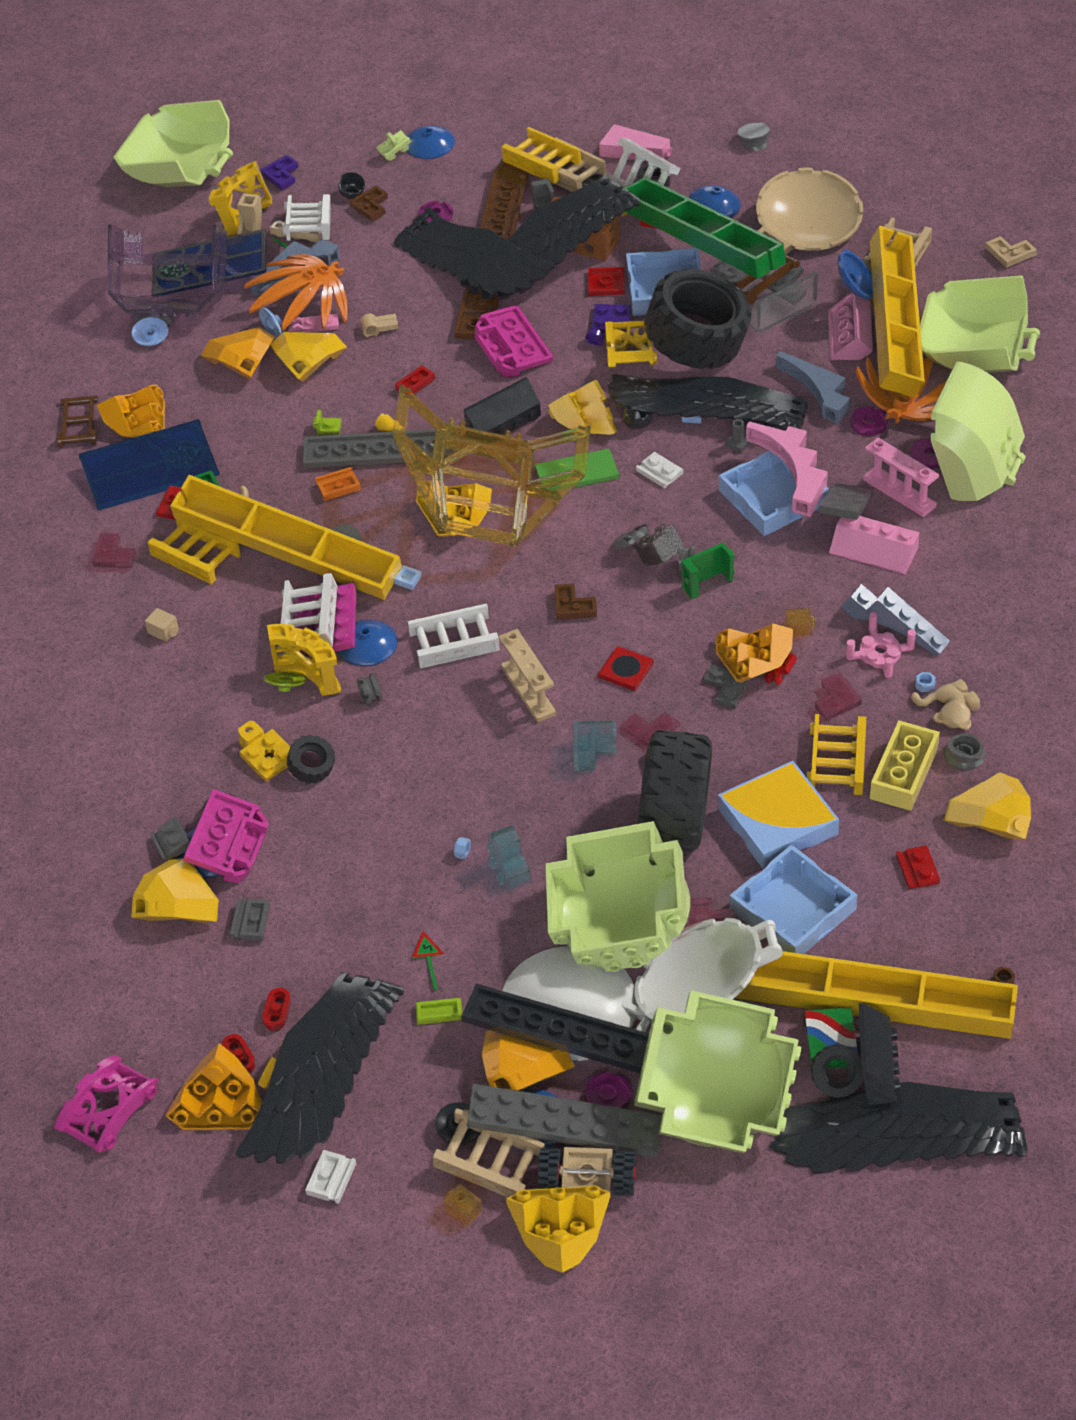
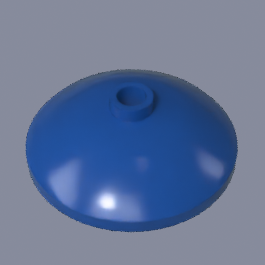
[407,125,455,159]
[689,185,741,218]
[837,250,873,300]
[338,619,397,666]

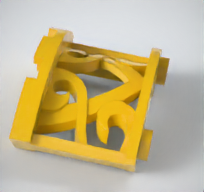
[208,161,272,237]
[605,321,657,369]
[267,624,342,696]

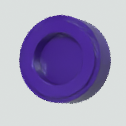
[585,328,605,346]

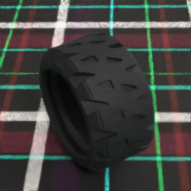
[644,269,752,369]
[638,729,712,853]

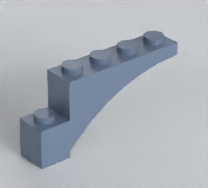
[251,239,340,296]
[776,351,850,424]
[841,584,950,656]

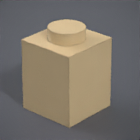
[145,608,179,642]

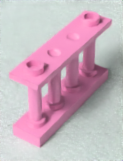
[863,437,939,517]

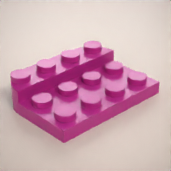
[474,305,554,378]
[293,582,357,657]
[183,789,268,883]

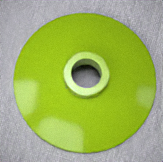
[264,673,306,692]

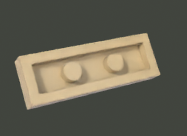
[270,221,322,243]

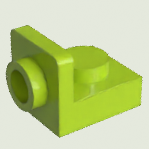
[313,410,342,435]

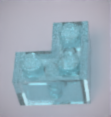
[573,721,617,771]
[486,825,532,891]

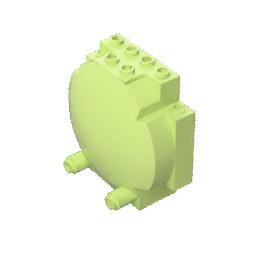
[546,821,690,972]
[634,990,801,1153]

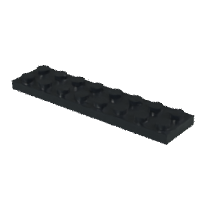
[461,983,649,1074]

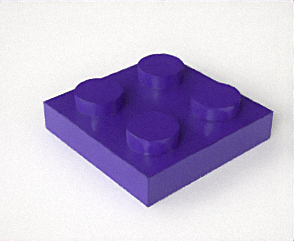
[592,304,631,333]

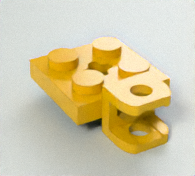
[238,721,290,782]

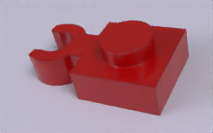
[765,653,797,685]

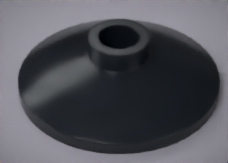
[435,1102,480,1145]

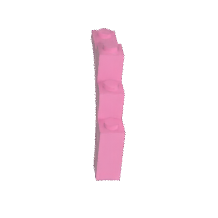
[746,422,828,517]

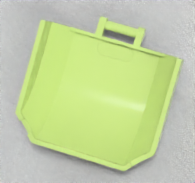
[114,100,233,187]
[920,275,1040,373]
[931,362,1026,501]

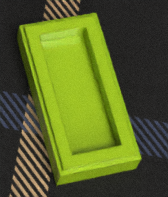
[415,998,462,1025]

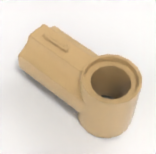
[360,314,398,337]

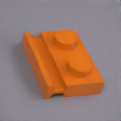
[315,467,361,501]

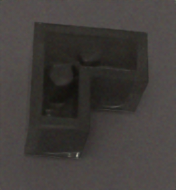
[634,524,684,566]

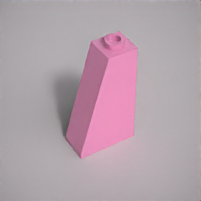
[599,124,672,161]

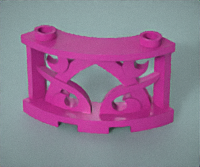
[54,1055,159,1153]

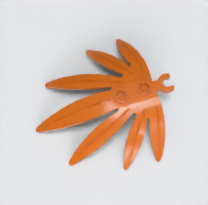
[244,254,348,331]
[856,356,948,423]

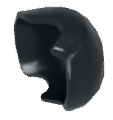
[338,172,365,199]
[623,407,652,429]

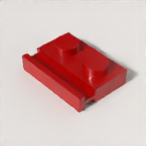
[896,845,940,890]

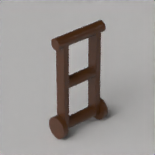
[731,255,800,305]
[57,395,98,448]

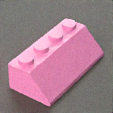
[828,293,873,360]
[829,516,920,575]

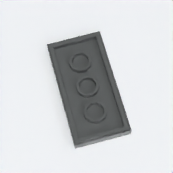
[818,482,873,520]

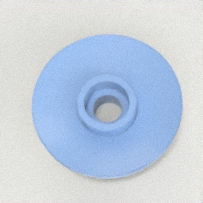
[259,307,282,339]
[132,317,168,346]

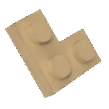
[985,236,1037,268]

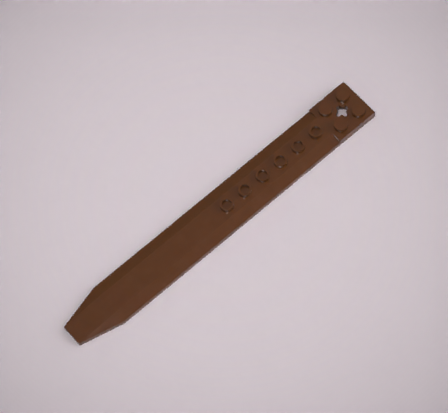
[454,158,528,340]

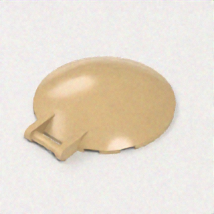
[756,168,863,255]

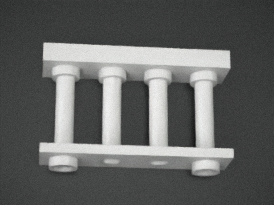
[603,137,681,188]
[283,194,331,241]
[279,573,337,647]
[408,604,500,669]

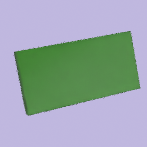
[535,449,619,494]

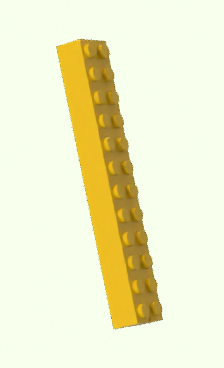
[870,225,925,398]
[170,475,402,600]
[735,948,1018,1039]

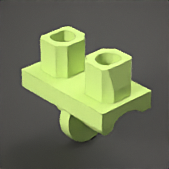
[376,130,411,161]

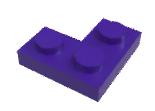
[260,155,299,190]

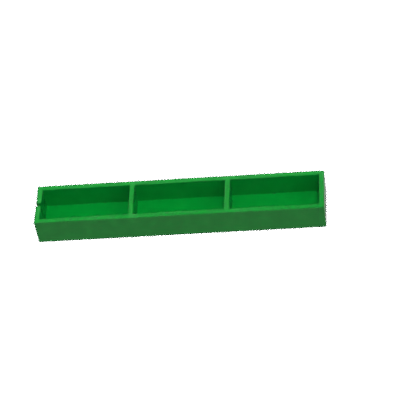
[623,177,786,279]

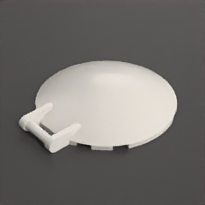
[634,918,783,1019]
[502,946,652,1061]

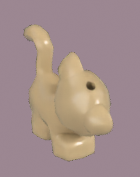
[911,679,980,731]

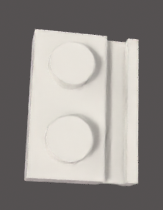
[636,452,683,488]
[305,1150,356,1204]

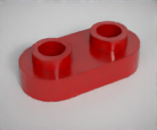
[262,988,291,1031]
[221,1034,256,1074]

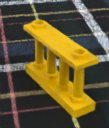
[501,127,582,184]
[147,518,241,584]
[807,714,866,795]

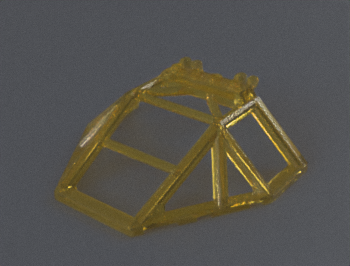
[392,385,591,547]

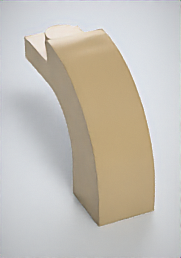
[230,193,262,258]

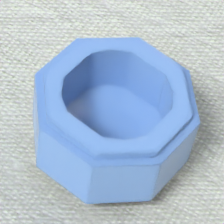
[915,672,935,692]
[453,837,471,859]

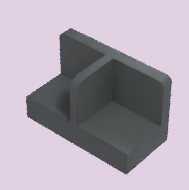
[531,179,554,212]

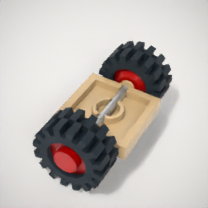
[538,1147,636,1196]

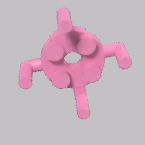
[846,612,916,678]

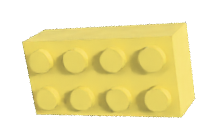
[870,720,940,811]

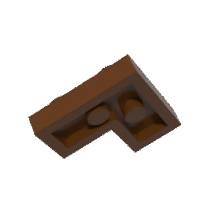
[349,185,388,222]
[554,583,597,620]

